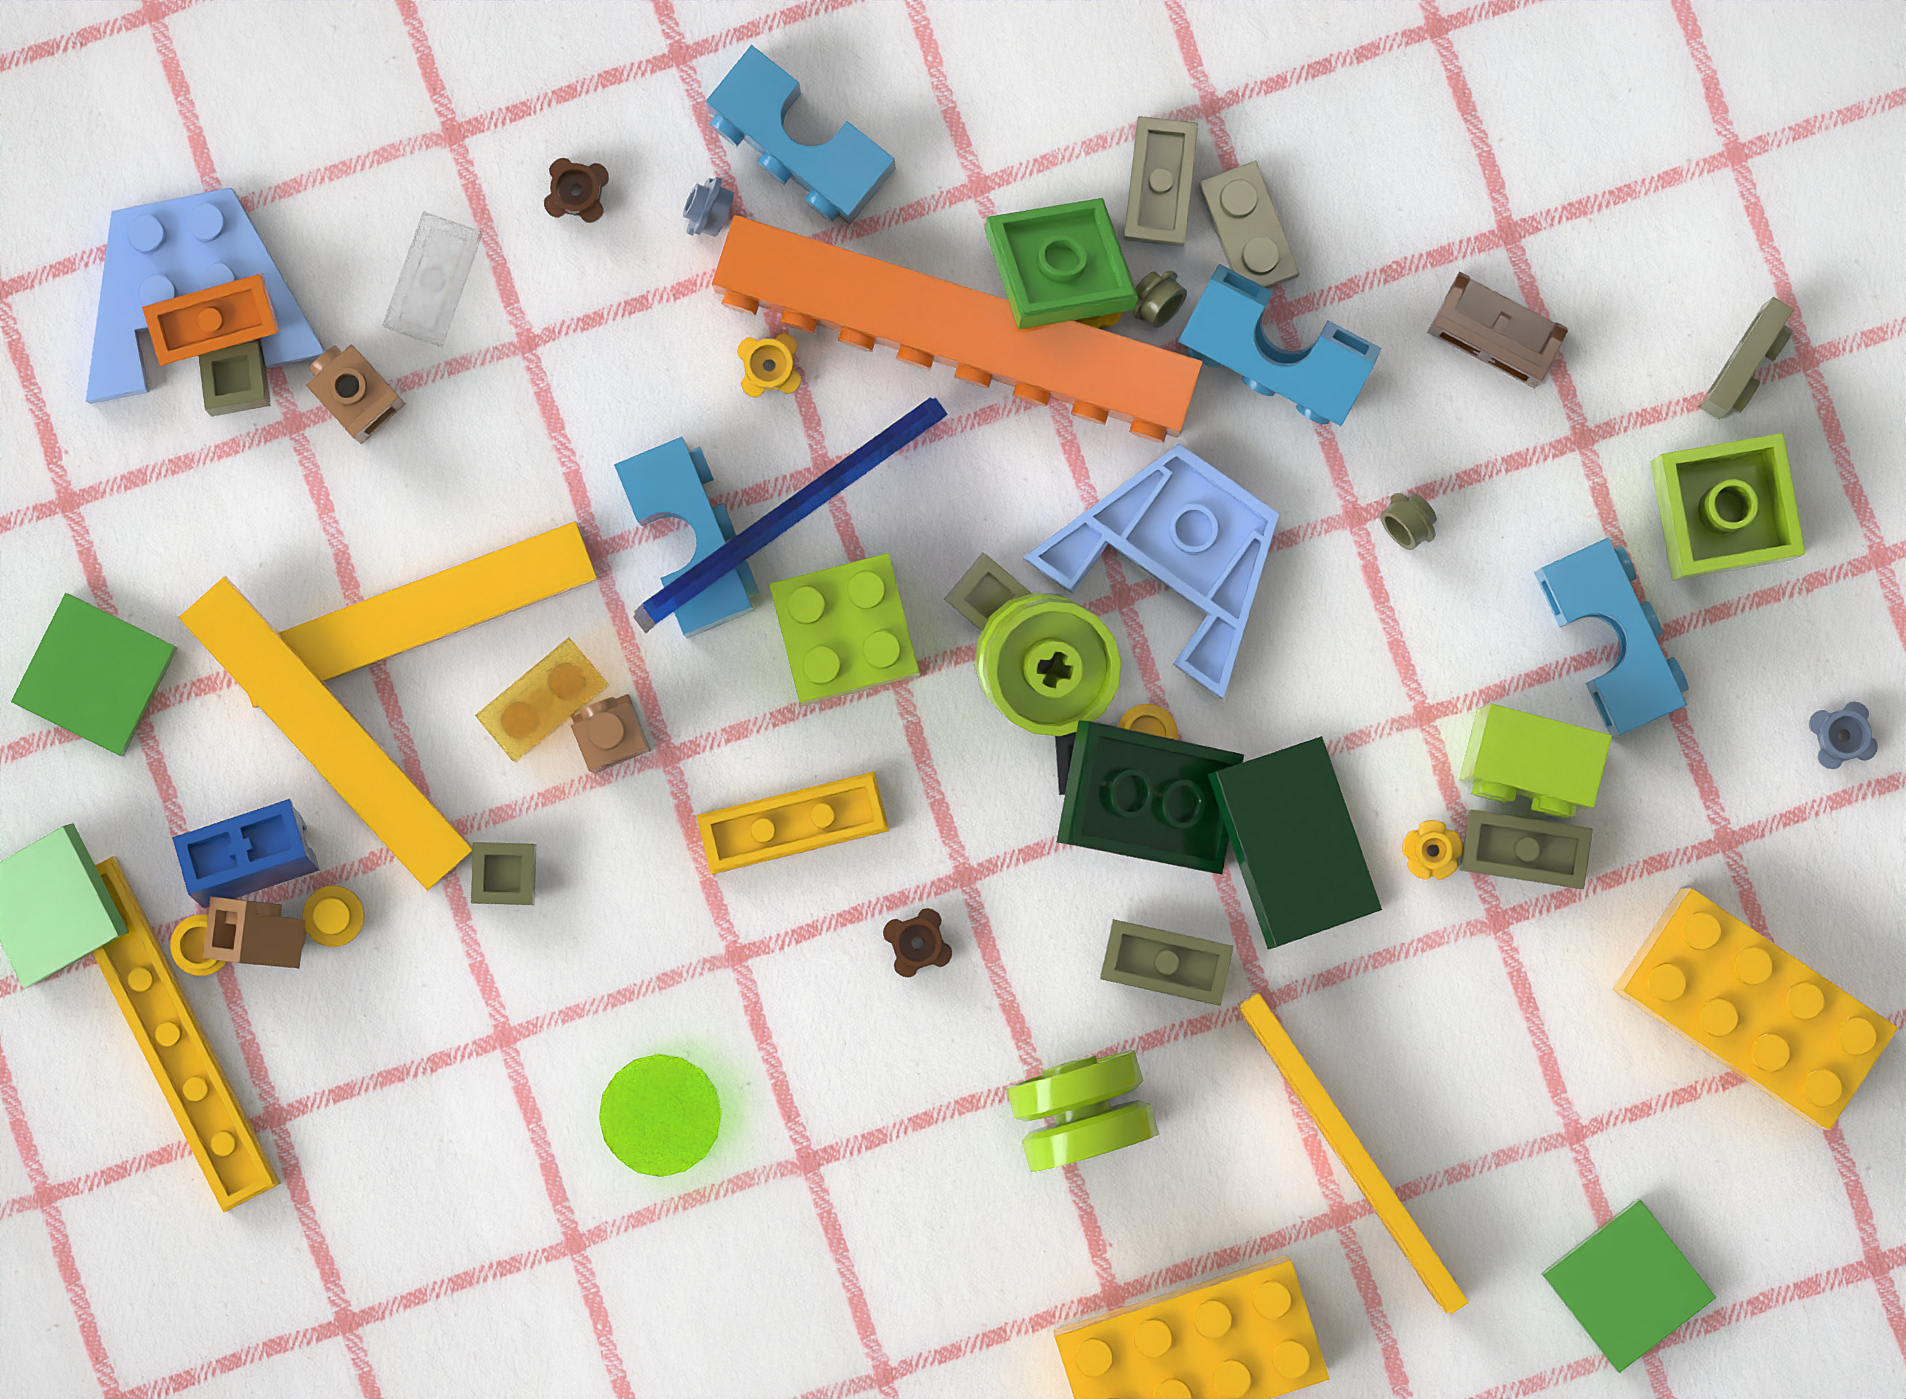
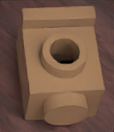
[306,344,406,444]
[570,694,651,774]
[203,897,306,969]

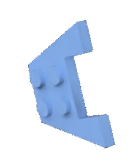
[86,188,325,404]
[1023,443,1279,700]

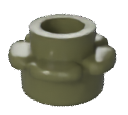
[1133,271,1187,328]
[1380,493,1437,550]

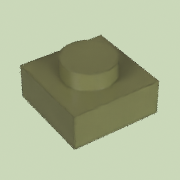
[198,341,271,417]
[944,552,1032,631]
[471,842,537,905]

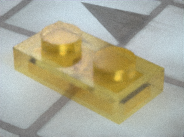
[475,637,610,763]

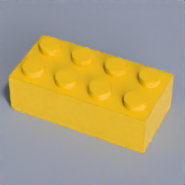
[1612,888,1898,1131]
[1053,1255,1330,1399]

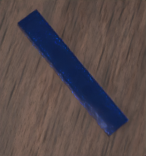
[633,397,948,634]

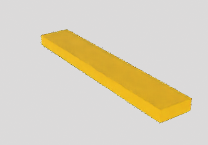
[248,521,598,708]
[178,576,473,891]
[93,856,281,1213]
[1237,992,1469,1315]

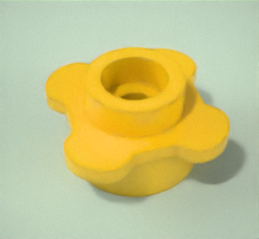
[737,334,801,398]

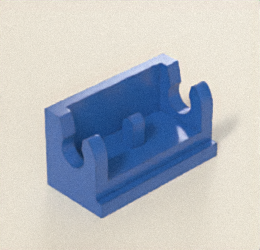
[172,799,320,908]

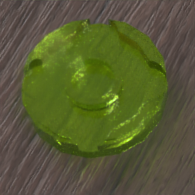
[599,1053,722,1177]

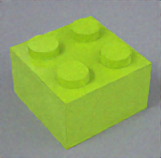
[1650,433,1805,581]
[769,553,920,706]
[1459,703,1612,819]

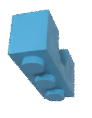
[705,44,896,225]
[1178,264,1382,426]
[614,437,760,639]
[1534,537,1689,738]

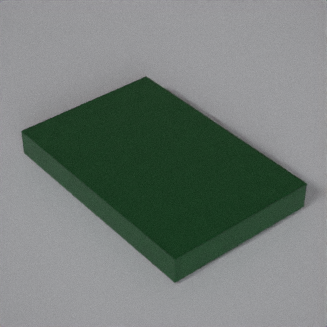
[1056,720,1244,875]
[1208,736,1382,950]

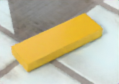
[696,771,889,875]

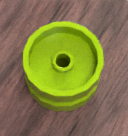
[974,592,1121,736]
[1006,1050,1159,1172]

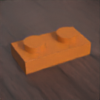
[142,273,281,366]

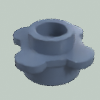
[683,177,734,237]
[1809,701,1878,769]

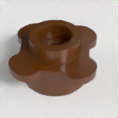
[544,158,609,223]
[883,908,952,978]

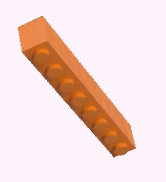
[712,214,1203,443]

